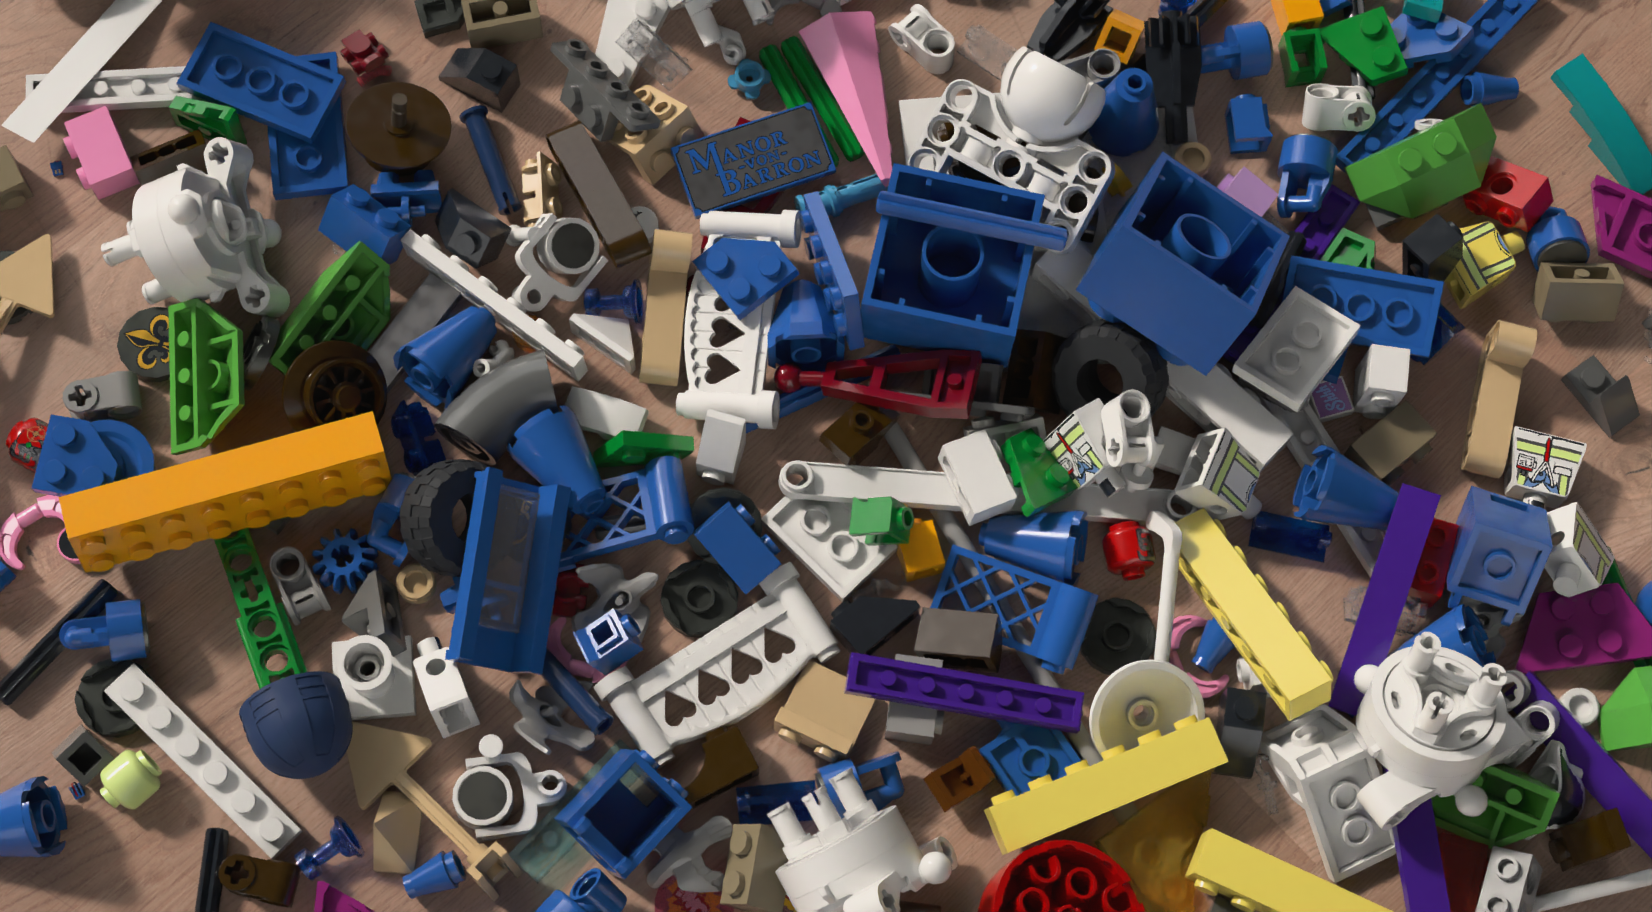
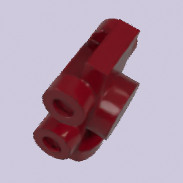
[340,29,389,76]
[552,563,590,618]

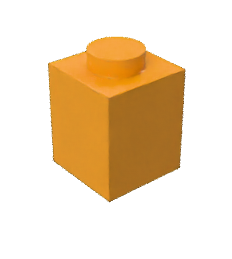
[1271,0,1324,36]
[1094,9,1144,65]
[896,518,946,583]

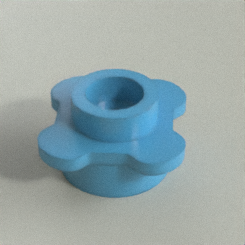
[728,59,771,100]

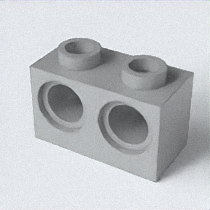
[1475,846,1543,912]

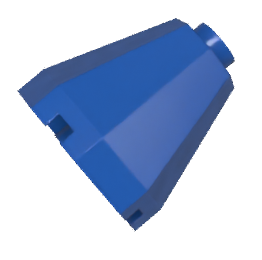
[767,279,845,371]

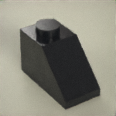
[438,48,521,113]
[434,188,512,269]
[1402,214,1463,282]
[830,596,921,655]
[1212,687,1267,779]

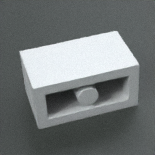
[938,429,1018,526]

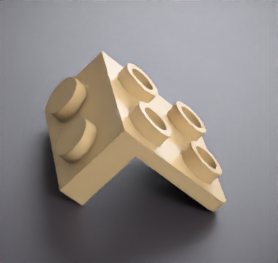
[607,85,705,185]
[774,661,876,763]

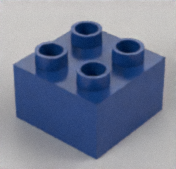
[1076,152,1290,376]
[861,163,1045,368]

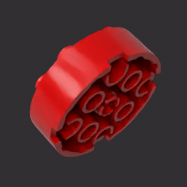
[978,840,1145,912]

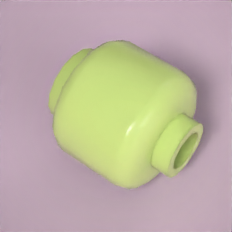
[100,750,162,809]

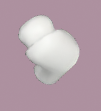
[716,25,746,66]
[473,340,515,377]

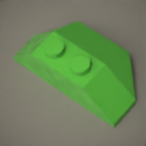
[1344,103,1497,219]
[268,241,391,376]
[168,298,245,456]
[1597,666,1652,752]
[1431,763,1560,849]

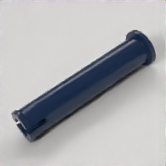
[459,105,522,216]
[540,647,614,736]

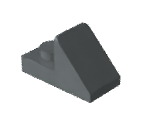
[1561,355,1640,438]
[342,570,407,657]

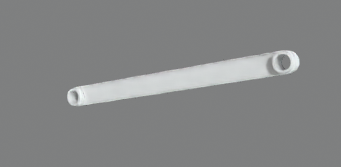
[778,460,1197,525]

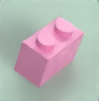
[63,106,140,200]

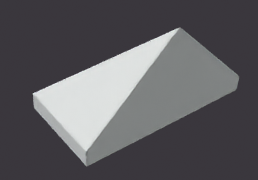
[569,313,636,374]

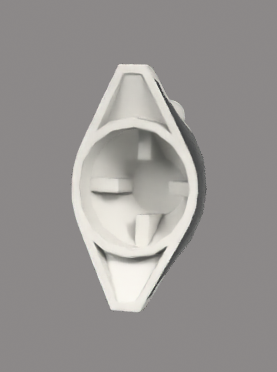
[1524,740,1585,840]

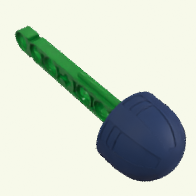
[214,528,353,779]

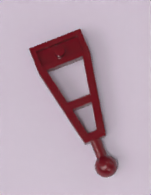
[774,349,982,419]

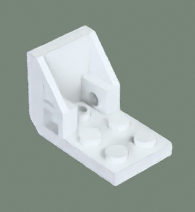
[1259,704,1396,883]

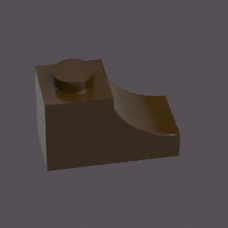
[684,726,759,810]
[1548,808,1632,872]

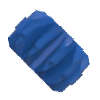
[312,528,379,595]

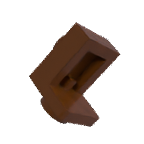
[923,746,995,812]

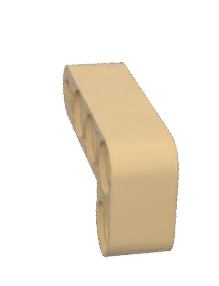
[639,229,693,387]
[1460,320,1538,479]

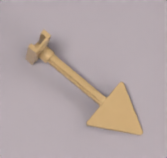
[0,234,55,336]
[347,721,523,902]

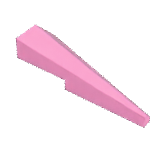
[799,11,893,188]

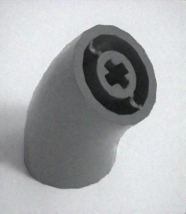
[434,349,559,465]

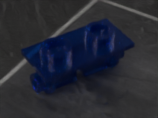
[391,400,447,476]
[1248,511,1332,563]
[736,780,818,825]

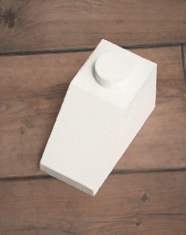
[696,409,746,486]

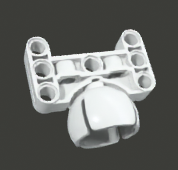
[908,46,1115,255]

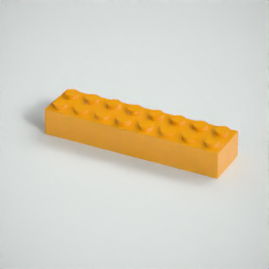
[58,411,391,573]

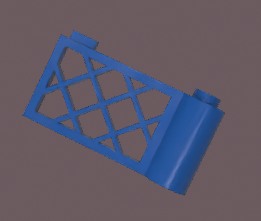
[558,456,695,573]
[930,544,1099,675]

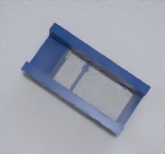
[444,467,571,675]

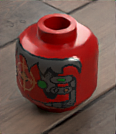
[6,417,48,473]
[1102,521,1156,581]

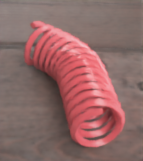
[356,65,392,87]

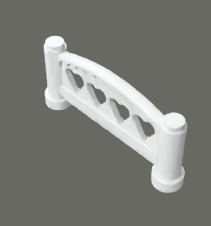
[676,210,802,429]
[593,562,841,769]

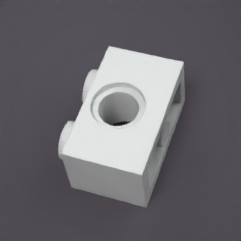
[1352,344,1410,419]

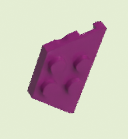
[1591,175,1652,279]
[1514,583,1652,674]

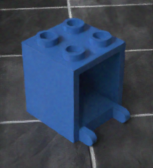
[1446,486,1553,627]
[554,749,692,880]

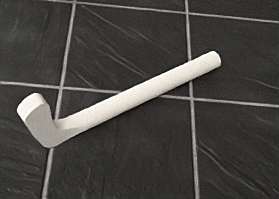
[1146,511,1182,663]
[1532,869,1652,912]

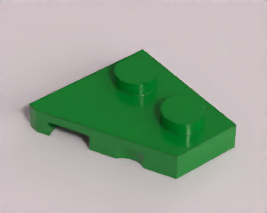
[1319,6,1408,87]
[593,430,694,467]

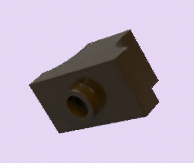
[819,403,900,466]

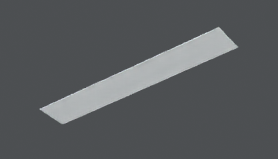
[1,0,162,143]

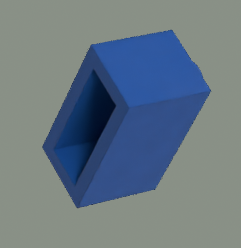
[318,184,411,265]
[694,501,781,594]

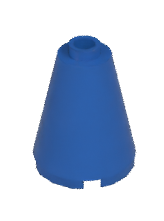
[1089,68,1160,157]
[393,306,497,409]
[507,405,606,515]
[1293,445,1399,530]
[979,510,1088,587]
[1387,604,1497,667]
[0,776,67,857]

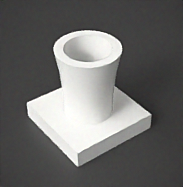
[332,635,416,721]

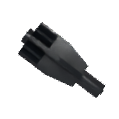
[1027,0,1113,62]
[1144,10,1202,145]

